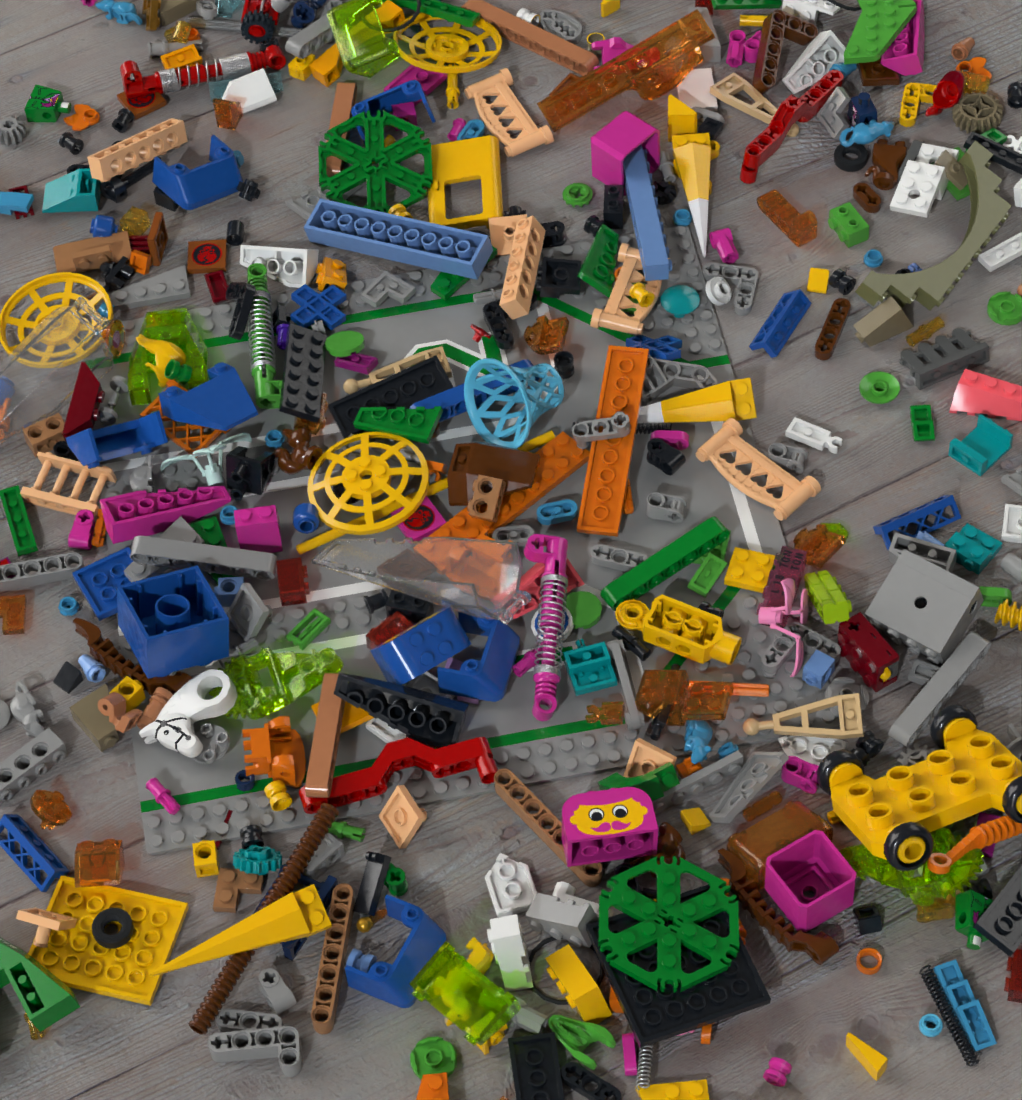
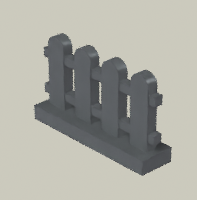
[899,328,989,390]

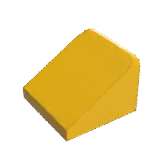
[601,0,620,17]
[807,268,829,294]
[680,807,711,835]

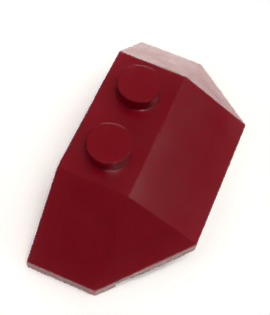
[62,362,105,441]

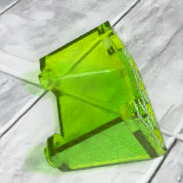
[327,0,401,78]
[409,941,522,1046]

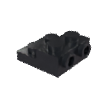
[536,257,582,298]

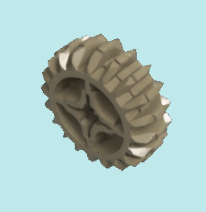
[952,91,1003,134]

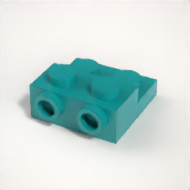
[944,523,1003,575]

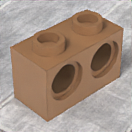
[22,413,65,457]
[467,474,506,523]

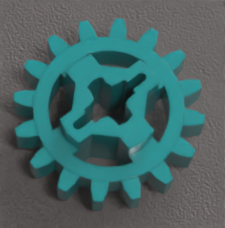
[233,845,282,875]

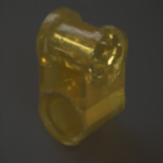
[960,70,991,95]
[912,890,957,923]

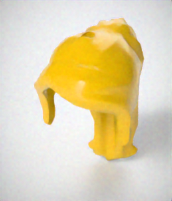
[136,334,187,388]

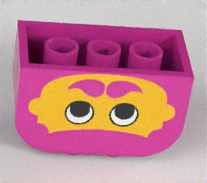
[562,787,658,867]

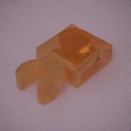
[585,701,625,725]

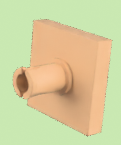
[488,214,527,257]
[623,738,677,777]
[379,785,427,849]
[16,907,77,948]

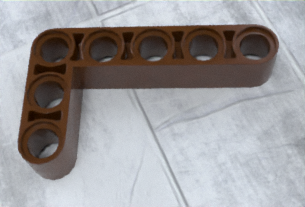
[752,9,818,94]

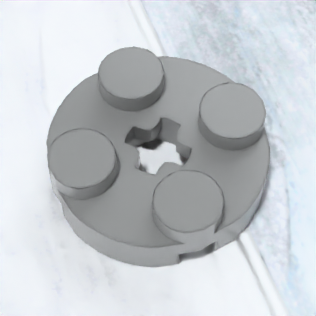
[825,677,869,716]

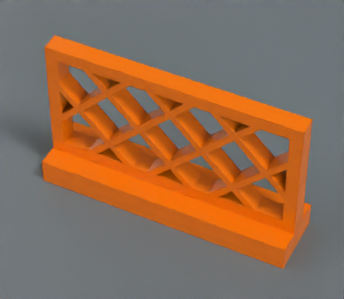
[140,380,230,458]

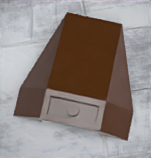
[447,442,540,506]

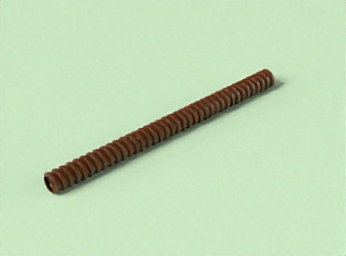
[188,803,339,1035]

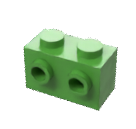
[828,202,869,248]

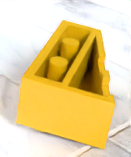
[545,944,612,1024]

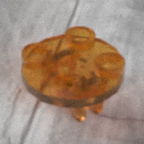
[30,790,72,830]

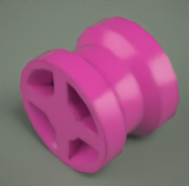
[763,1057,792,1087]

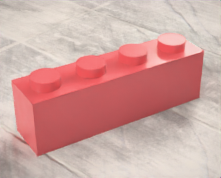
[949,369,1022,421]
[492,558,585,620]

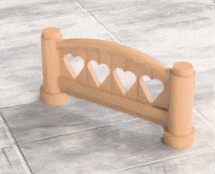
[464,68,554,157]
[590,243,670,336]
[696,418,821,521]

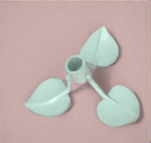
[160,433,252,487]

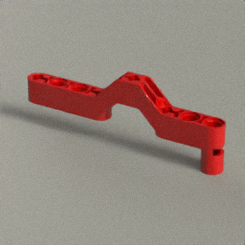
[740,70,844,184]
[299,737,498,814]

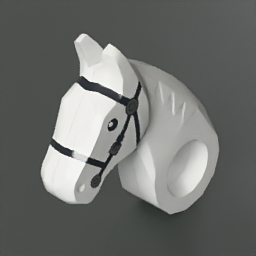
[139,669,237,758]

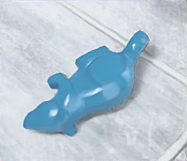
[95,0,143,25]
[839,119,895,147]
[684,706,713,764]

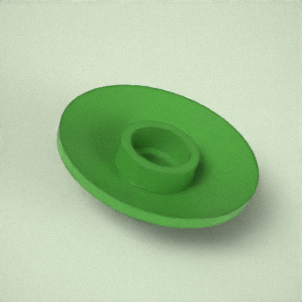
[859,371,900,404]

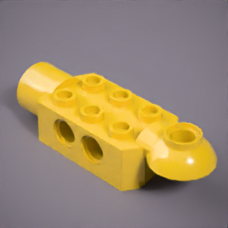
[615,594,742,666]

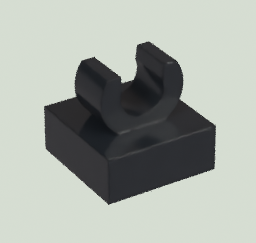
[698,117,724,140]
[272,305,293,333]

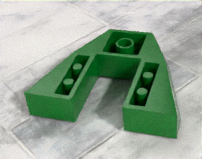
[0,937,80,1032]

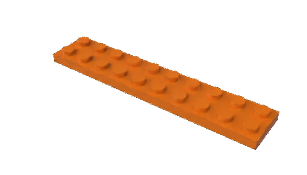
[577,345,649,537]
[414,431,590,576]

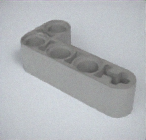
[207,1026,302,1077]

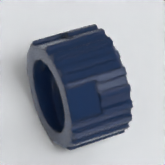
[235,770,255,791]

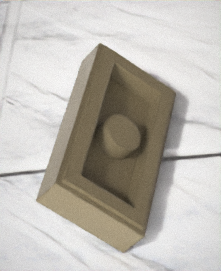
[933,150,968,190]

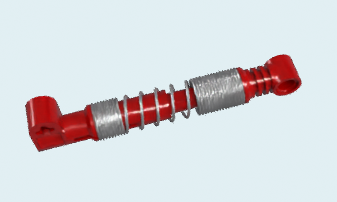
[120,45,286,99]

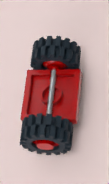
[241,0,280,44]

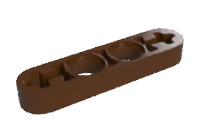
[815,298,851,360]

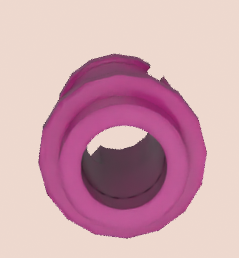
[447,118,466,142]

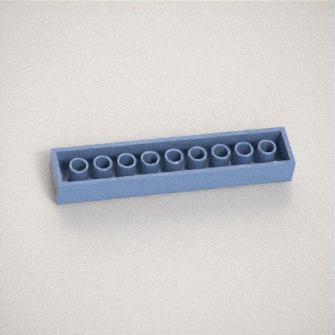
[303,198,493,280]

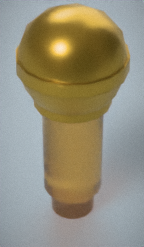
[356,908,387,933]

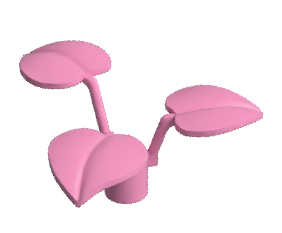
[758,578,809,677]

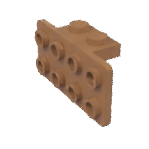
[53,231,131,273]

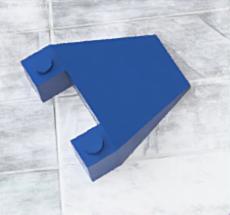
[159,362,258,431]

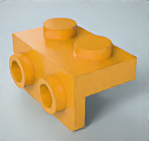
[160,44,203,70]
[316,257,347,292]

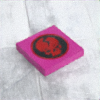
[390,496,446,545]

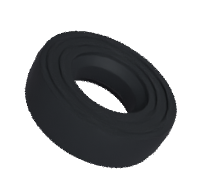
[834,143,868,172]
[92,908,134,949]

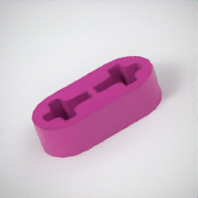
[650,430,689,450]
[622,1033,637,1076]

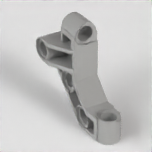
[640,355,720,407]

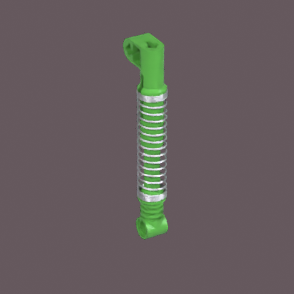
[247,263,282,409]

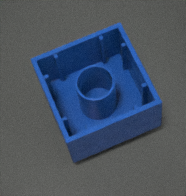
[117,565,229,679]

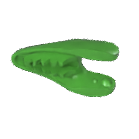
[548,1015,616,1070]

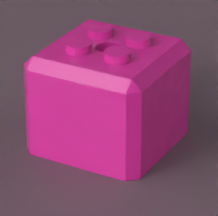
[591,111,660,196]
[765,830,856,933]

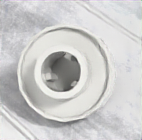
[706,276,732,306]

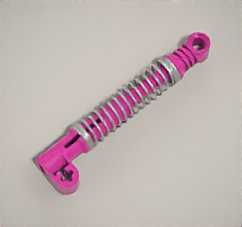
[524,534,568,721]

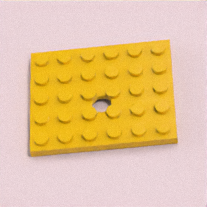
[28,875,189,1006]

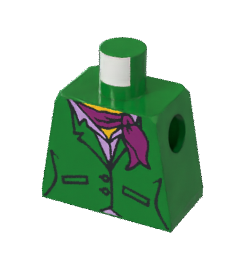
[24,85,71,122]
[955,890,993,950]

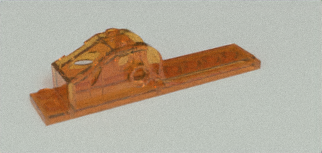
[537,9,715,132]

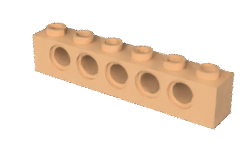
[87,118,188,182]
[499,215,546,320]

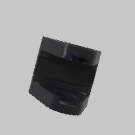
[226,446,275,501]

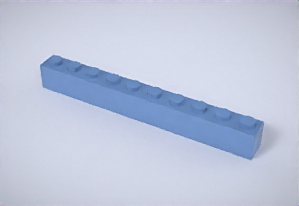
[623,144,672,281]

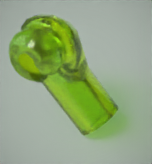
[820,523,849,541]

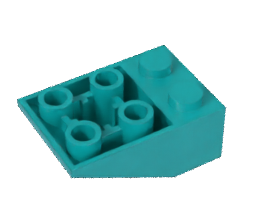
[42,168,102,213]

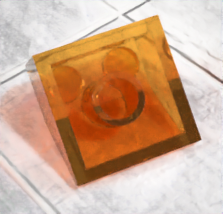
[75,839,125,888]

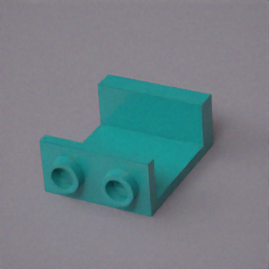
[948,414,1013,477]

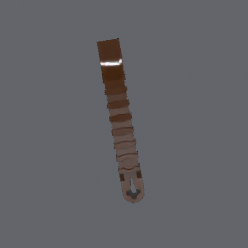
[73,618,192,696]
[718,848,839,965]

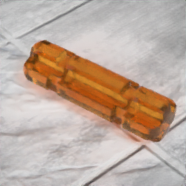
[742,791,782,822]

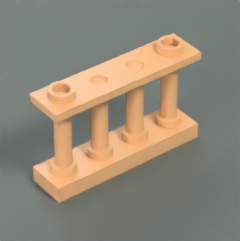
[20,452,117,520]

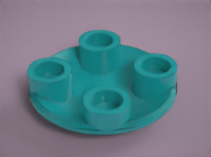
[661,285,700,318]

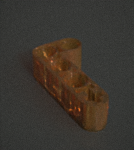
[757,189,817,247]

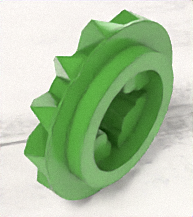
[563,183,593,208]

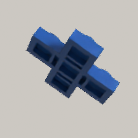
[290,284,347,330]
[626,335,682,361]

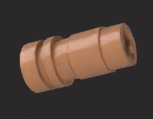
[137,687,173,730]

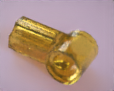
[164,21,192,44]

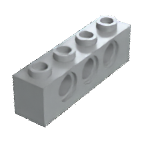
[0,728,68,805]

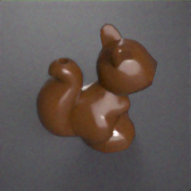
[274,428,324,475]
[629,822,686,878]

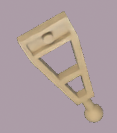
[709,73,799,137]
[343,346,452,394]
[743,693,864,739]

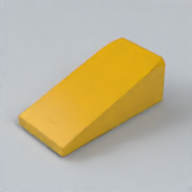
[846,1032,888,1081]

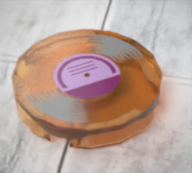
[101,319,125,359]

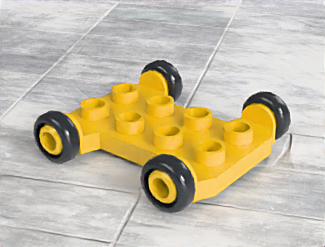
[817,705,1022,872]

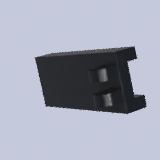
[353,851,392,916]

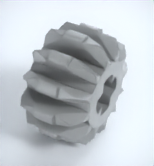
[0,115,26,146]

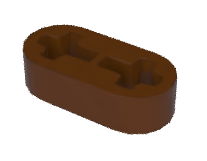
[853,183,881,213]

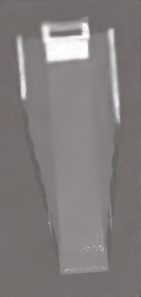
[0,296,114,445]
[312,537,532,624]

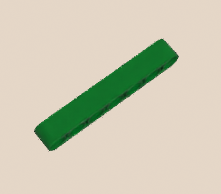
[600,516,730,611]

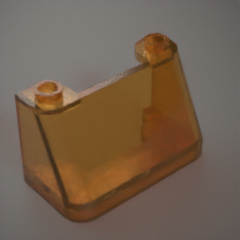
[727,801,833,891]

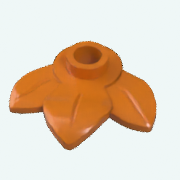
[956,57,992,90]
[63,104,100,131]

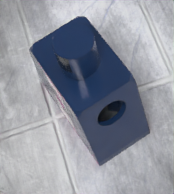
[847,92,877,127]

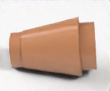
[951,37,975,60]

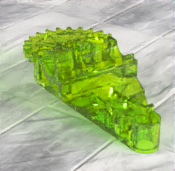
[209,647,344,720]
[839,828,984,906]

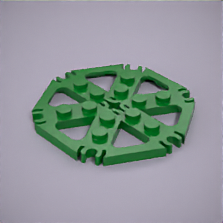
[318,110,433,213]
[598,856,739,993]

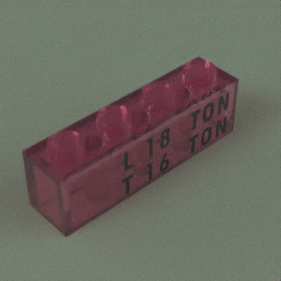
[757,546,807,628]

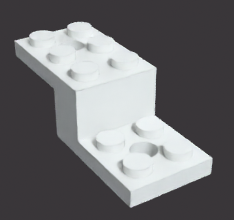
[890,143,959,218]

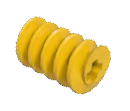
[994,598,1022,631]

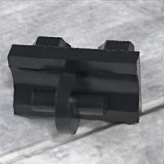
[100,256,135,292]

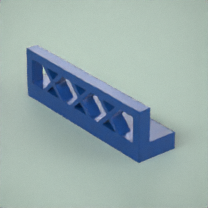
[749,289,812,358]
[873,495,961,550]
[0,814,70,892]

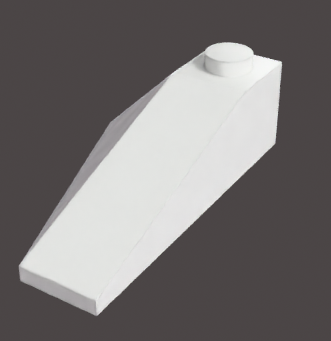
[782,30,846,94]
[240,245,319,288]

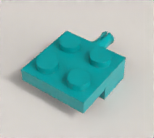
[563,639,618,696]

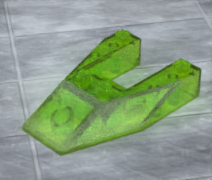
[128,308,209,406]

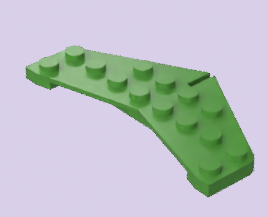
[844,0,917,64]

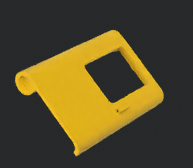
[427,135,504,229]

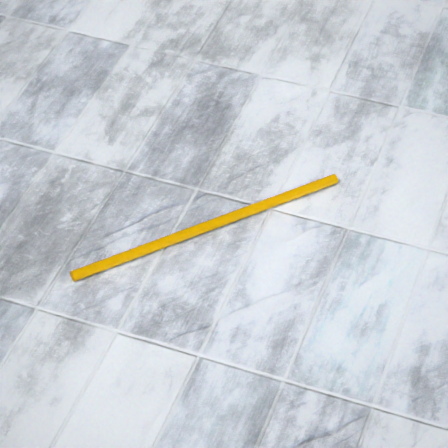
[296,430,555,555]

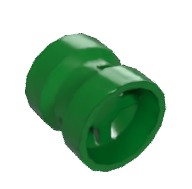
[164,359,192,385]

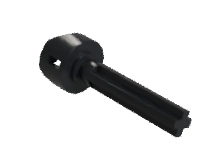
[100,156,164,203]

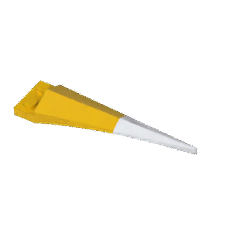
[672,133,711,258]
[638,378,757,423]

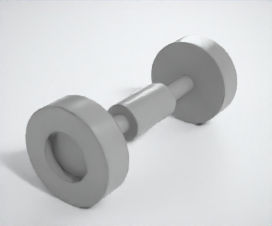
[99,376,130,425]

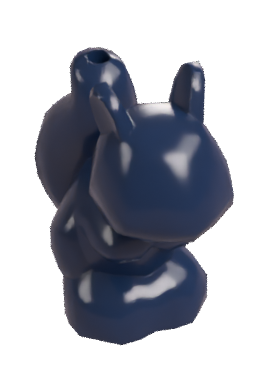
[291,0,327,29]

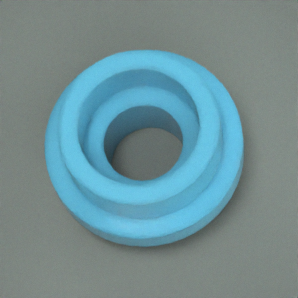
[919,1013,943,1037]

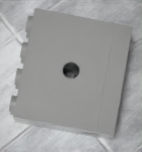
[865,549,984,665]

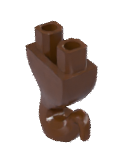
[865,139,907,190]

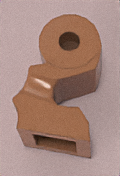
[98,692,143,733]

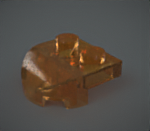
[524,315,569,355]
[793,524,846,568]

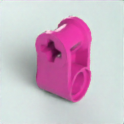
[744,30,762,63]
[68,509,95,550]
[781,756,819,794]

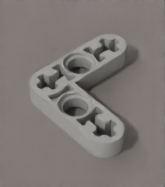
[703,262,758,316]
[761,622,841,673]

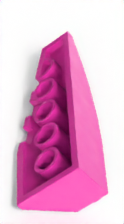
[881,0,925,76]
[100,486,231,544]

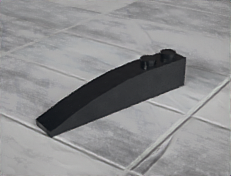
[334,673,469,748]

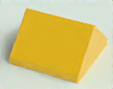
[668,94,697,142]

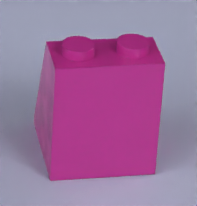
[234,505,283,553]

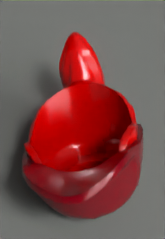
[925,70,965,116]

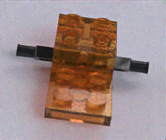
[635,664,734,741]

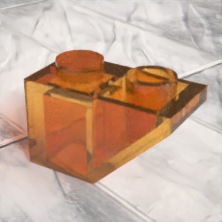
[213,98,242,130]

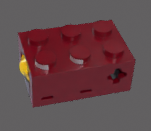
[838,612,899,692]

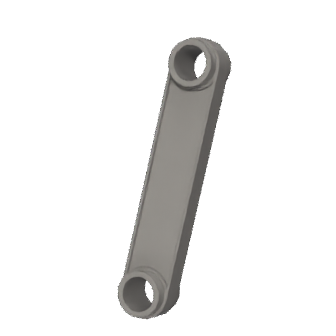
[605,639,645,730]

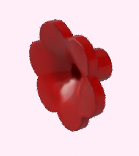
[470,324,492,343]

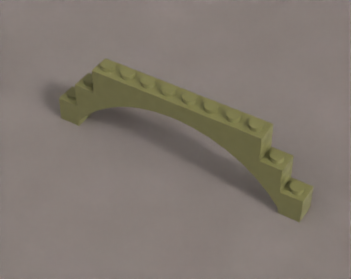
[855,140,1012,311]

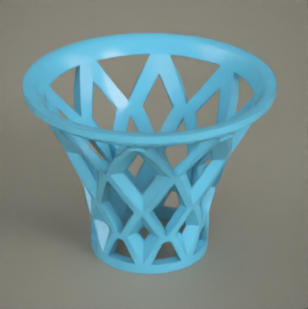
[464,358,564,449]

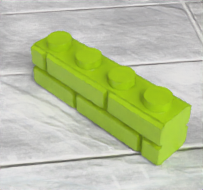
[804,570,852,624]

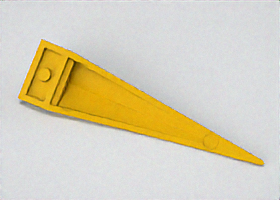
[150,884,332,976]

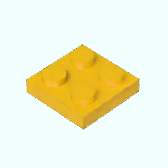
[724,547,776,593]

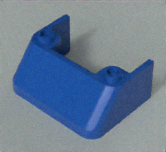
[351,80,436,144]
[152,135,243,210]
[66,411,168,469]
[437,606,520,702]
[345,894,447,1008]

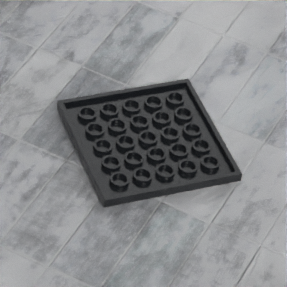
[586,884,771,1048]

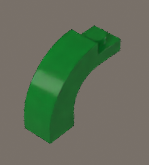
[598,762,680,801]

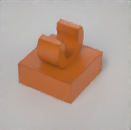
[129,250,152,275]
[426,460,448,482]
[676,756,703,779]

